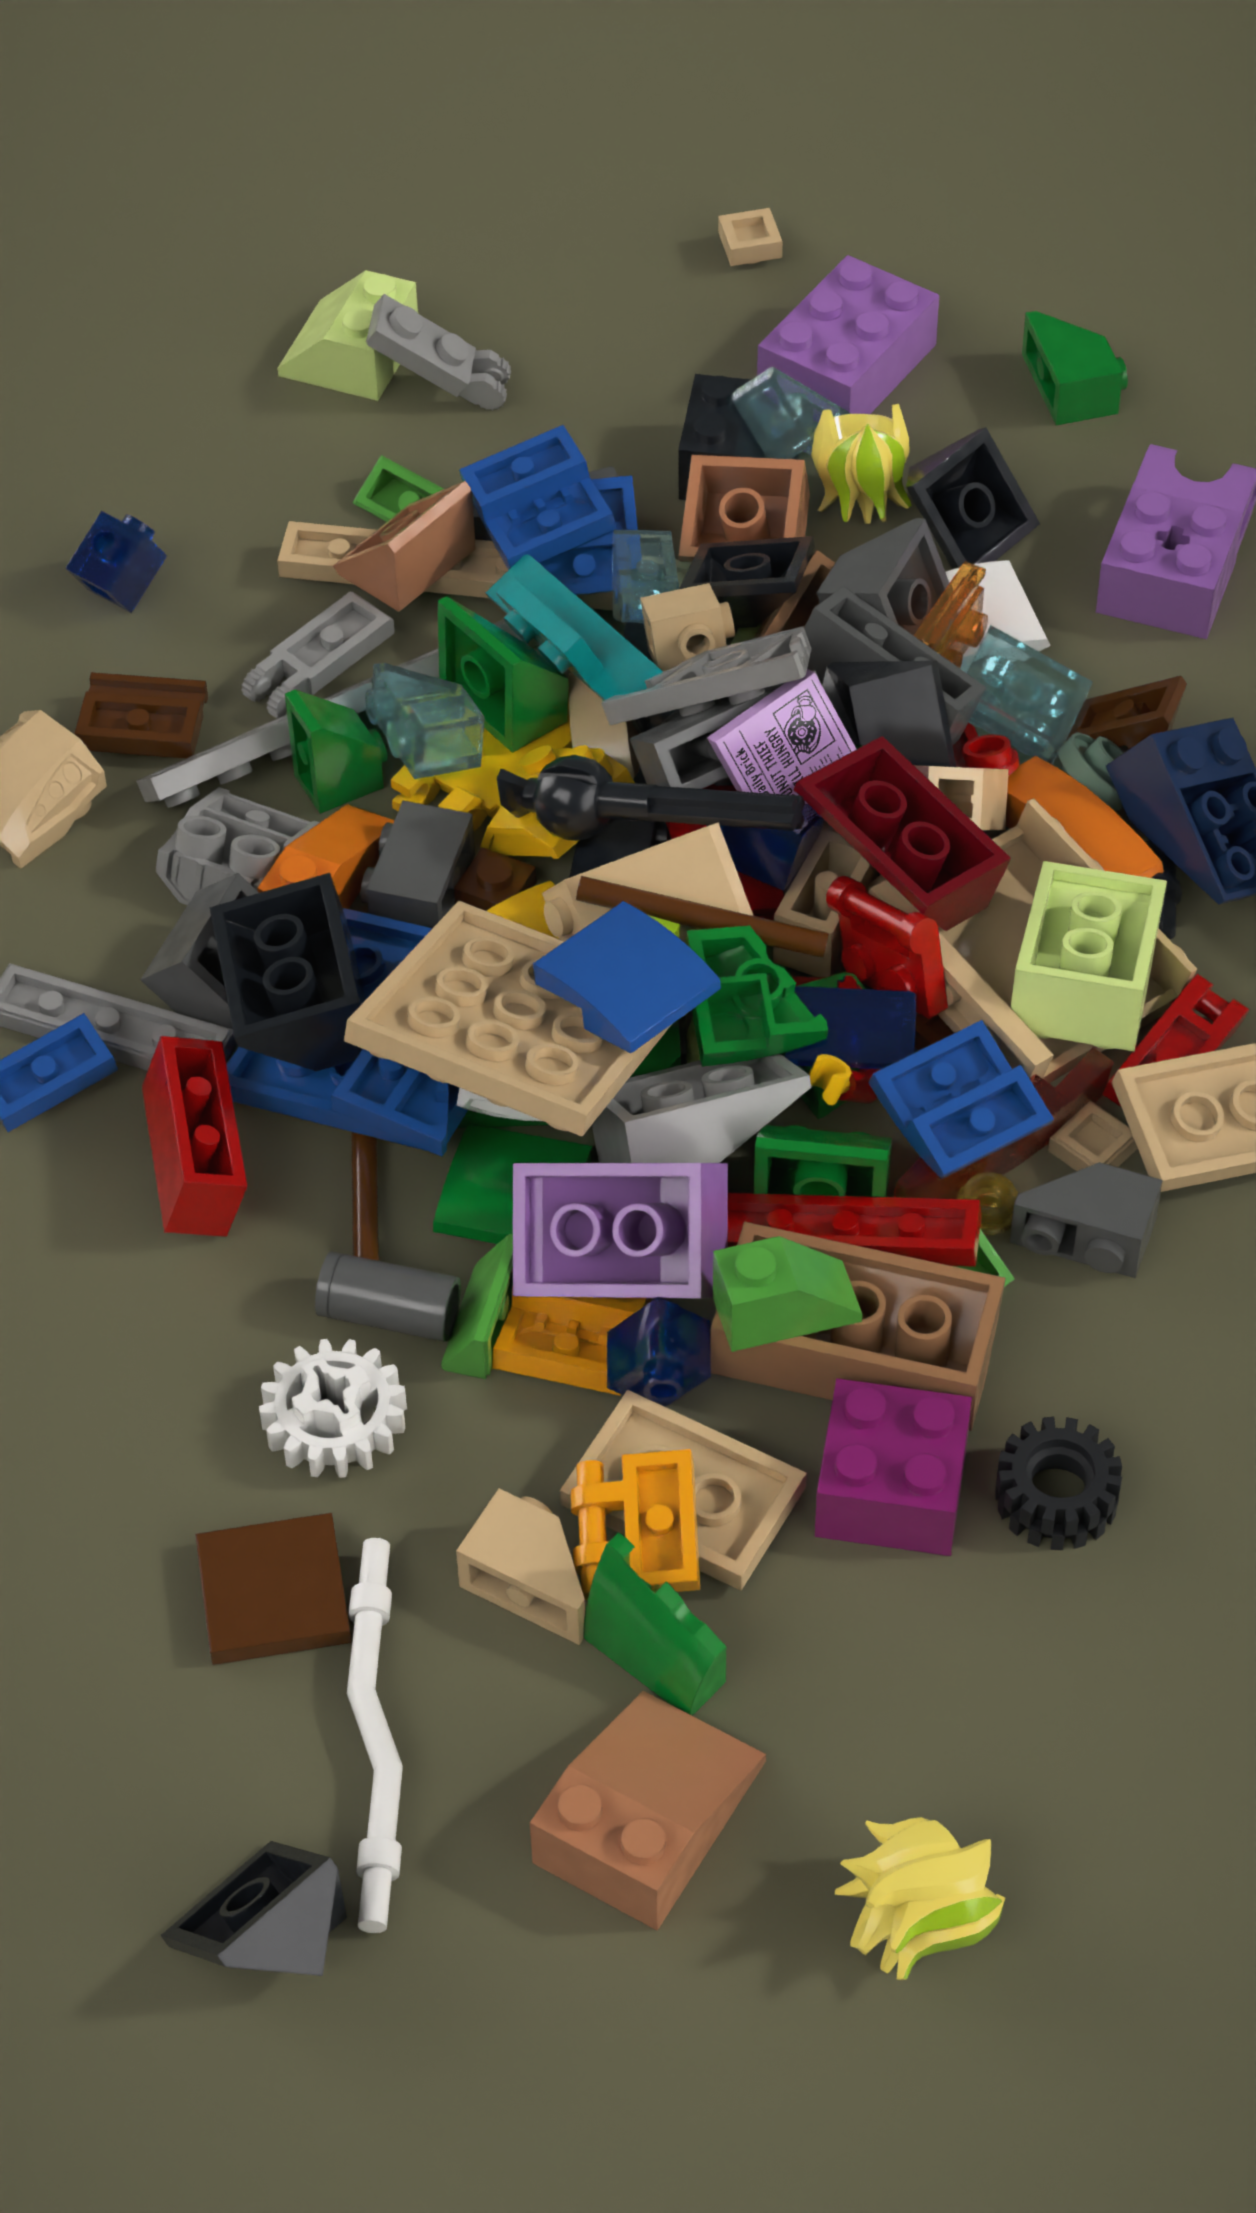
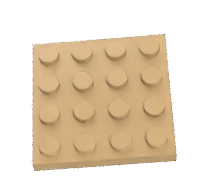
[344,901,672,1136]

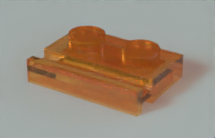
[913,561,988,668]

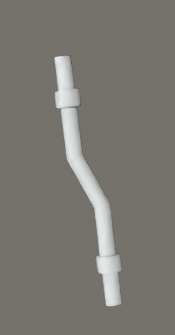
[347,1538,403,1933]

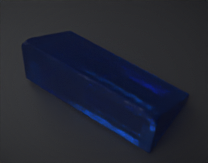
[785,986,917,1069]

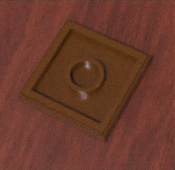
[195,1513,352,1665]

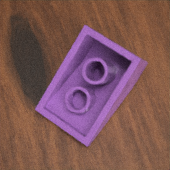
[513,1163,728,1299]

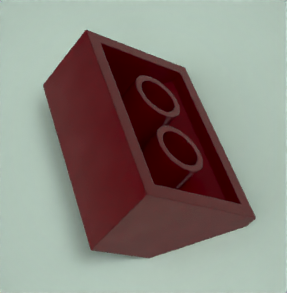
[794,736,1011,931]

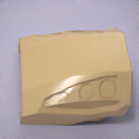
[0,710,107,869]

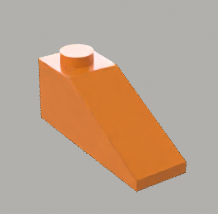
[257,804,394,909]

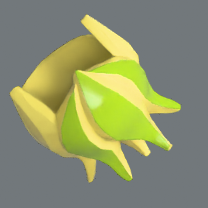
[811,404,912,524]
[835,1817,1005,1980]

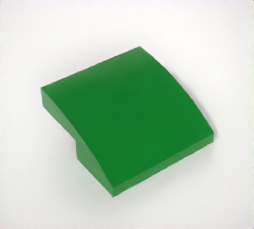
[433,1124,592,1244]

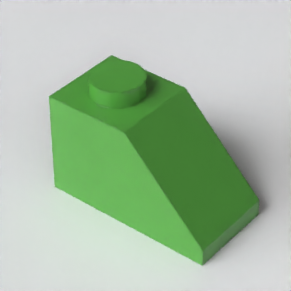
[713,1236,862,1352]

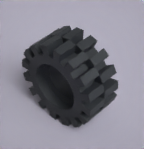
[995,1416,1123,1550]

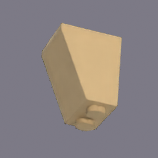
[542,822,753,943]

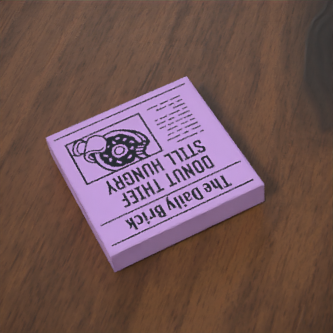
[707,669,857,842]

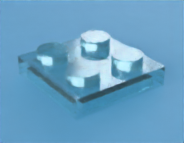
[965,625,1093,765]

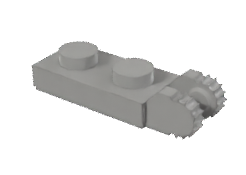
[366,294,511,411]
[241,591,395,718]

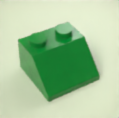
[754,1125,892,1197]

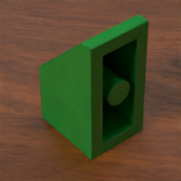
[1022,311,1128,426]
[285,689,387,814]

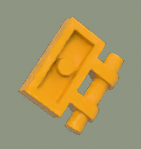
[570,1449,700,1600]

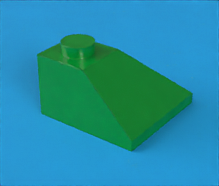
[438,596,569,753]

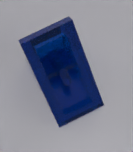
[707,804,825,891]

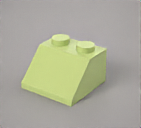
[277,270,418,401]

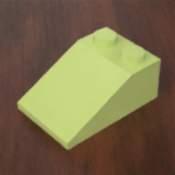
[1011,861,1167,1052]

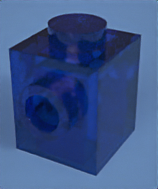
[65,511,167,613]
[607,1297,711,1407]

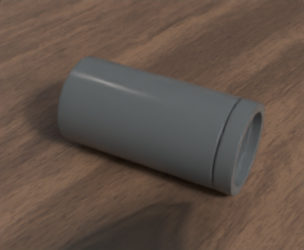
[315,1251,461,1342]

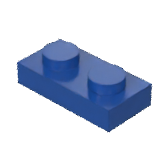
[0,1013,118,1132]

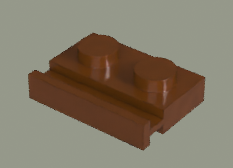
[74,672,208,758]

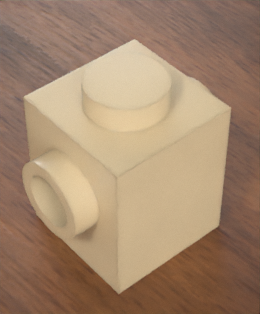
[640,583,735,671]

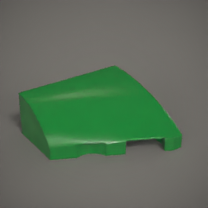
[685,925,828,1067]
[584,1532,727,1716]

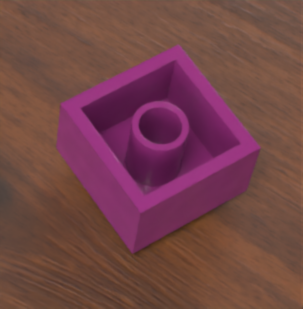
[815,1378,972,1556]

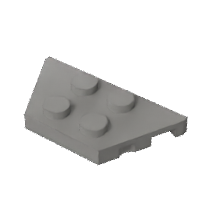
[601,626,811,725]

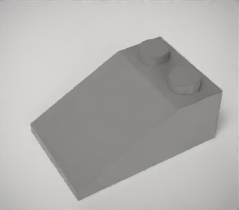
[592,1054,811,1163]

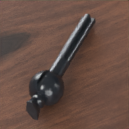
[497,755,805,841]

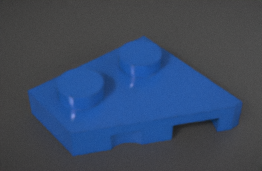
[331,1049,450,1157]

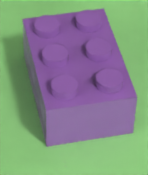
[757,255,939,423]

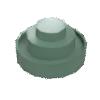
[1059,732,1124,811]

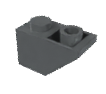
[1010,1162,1163,1278]

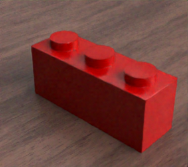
[142,1036,247,1237]

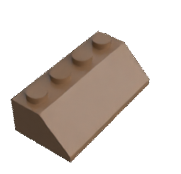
[710,1222,1005,1431]

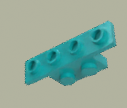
[485,554,663,701]

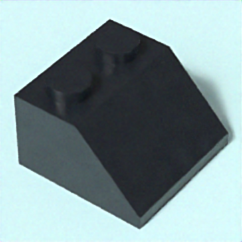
[678,374,804,500]

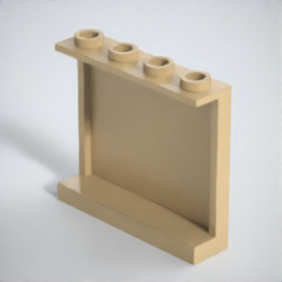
[869,798,1197,1090]

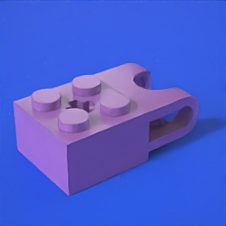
[1096,444,1256,639]

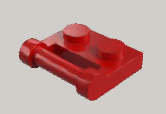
[826,876,948,1019]

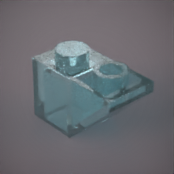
[365,663,485,779]

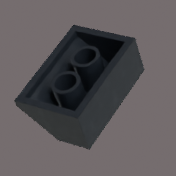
[209,873,365,1071]

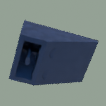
[1105,717,1256,905]

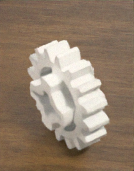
[259,1339,407,1478]

